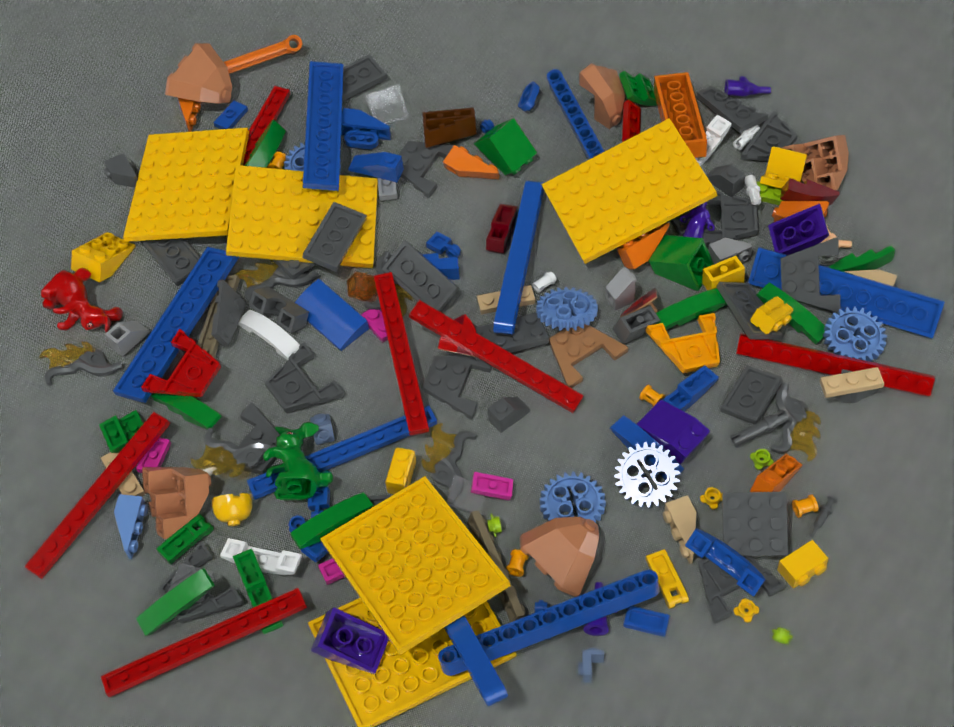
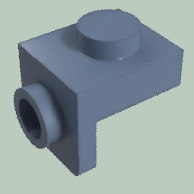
[310,414,335,445]
[578,648,604,683]

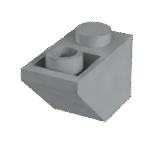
[708,238,753,264]
[605,267,636,311]
[105,321,150,357]

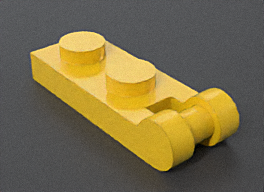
[645,549,689,609]

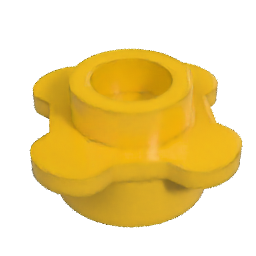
[700,487,722,509]
[733,598,759,623]

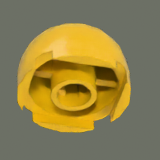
[211,493,252,526]

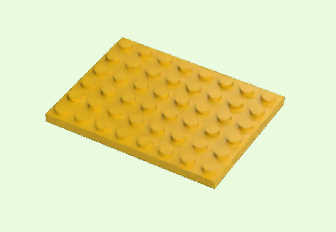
[541,118,718,264]
[123,127,249,242]
[226,165,378,268]
[320,476,511,655]
[308,598,516,727]

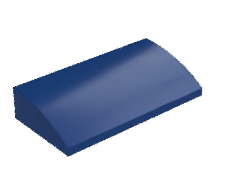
[295,279,369,351]

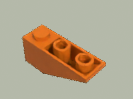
[178,98,201,132]
[443,145,500,179]
[617,223,670,269]
[750,454,802,492]

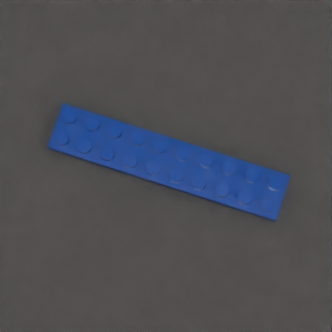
[303,61,344,191]
[113,247,239,403]
[748,247,945,338]

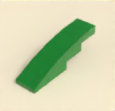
[244,119,286,168]
[829,245,895,271]
[756,282,825,344]
[656,288,727,330]
[151,393,222,430]
[290,492,374,549]
[233,548,283,634]
[136,568,215,636]

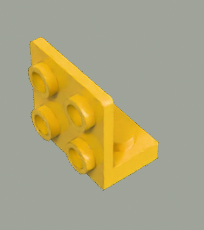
[760,146,807,189]

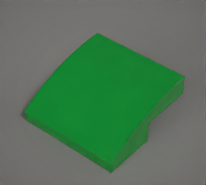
[619,71,657,106]
[99,410,144,453]

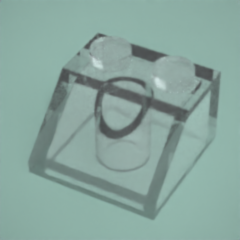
[364,85,409,124]

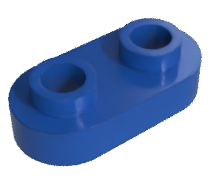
[518,81,540,111]
[344,130,379,149]

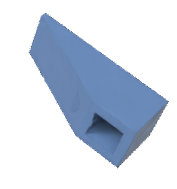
[114,494,148,560]

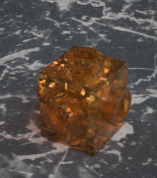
[347,272,377,301]

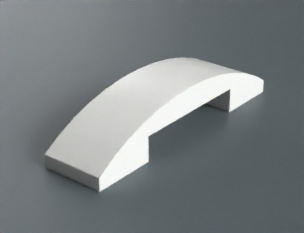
[695,115,732,166]
[238,310,300,360]
[220,538,302,575]

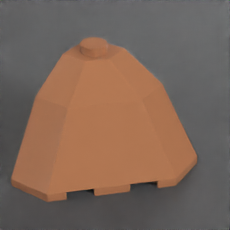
[165,43,232,103]
[579,63,625,130]
[781,135,849,190]
[142,467,211,539]
[520,517,599,597]

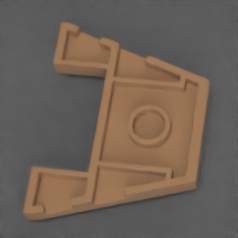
[549,324,628,388]

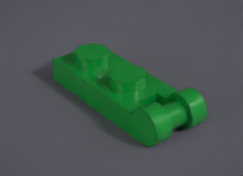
[156,514,214,565]

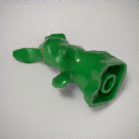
[263,422,333,500]

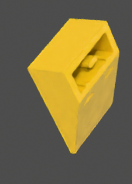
[71,232,135,282]

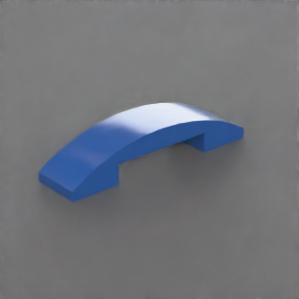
[685,528,766,597]

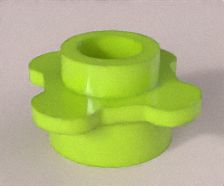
[750,449,773,470]
[487,513,502,537]
[772,627,793,645]

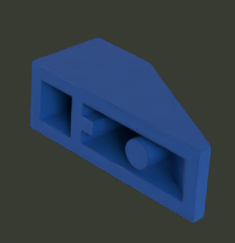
[341,108,391,140]
[348,152,404,182]

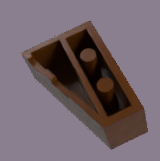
[422,107,477,148]

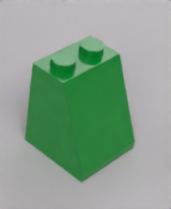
[474,118,537,175]
[649,235,714,291]

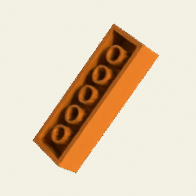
[654,72,707,158]

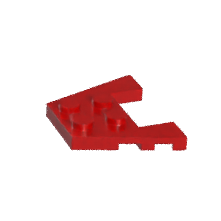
[141,329,221,397]

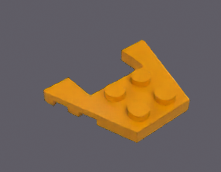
[645,313,720,373]

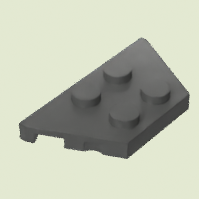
[741,111,797,161]

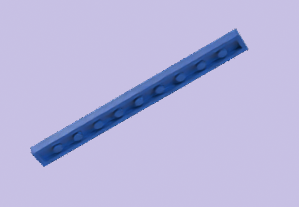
[247,406,437,500]

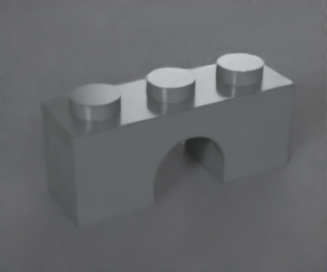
[249,286,309,333]

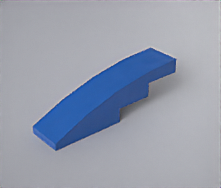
[663,365,719,412]
[609,415,684,481]

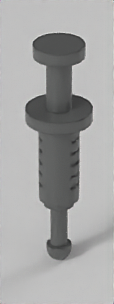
[809,495,837,538]

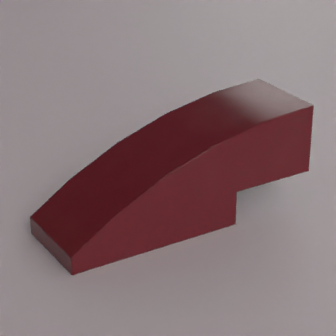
[780,178,840,205]
[486,203,518,253]

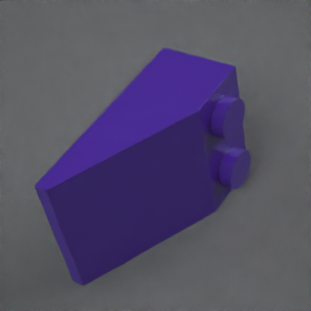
[768,203,829,255]
[637,399,710,465]
[310,607,389,674]

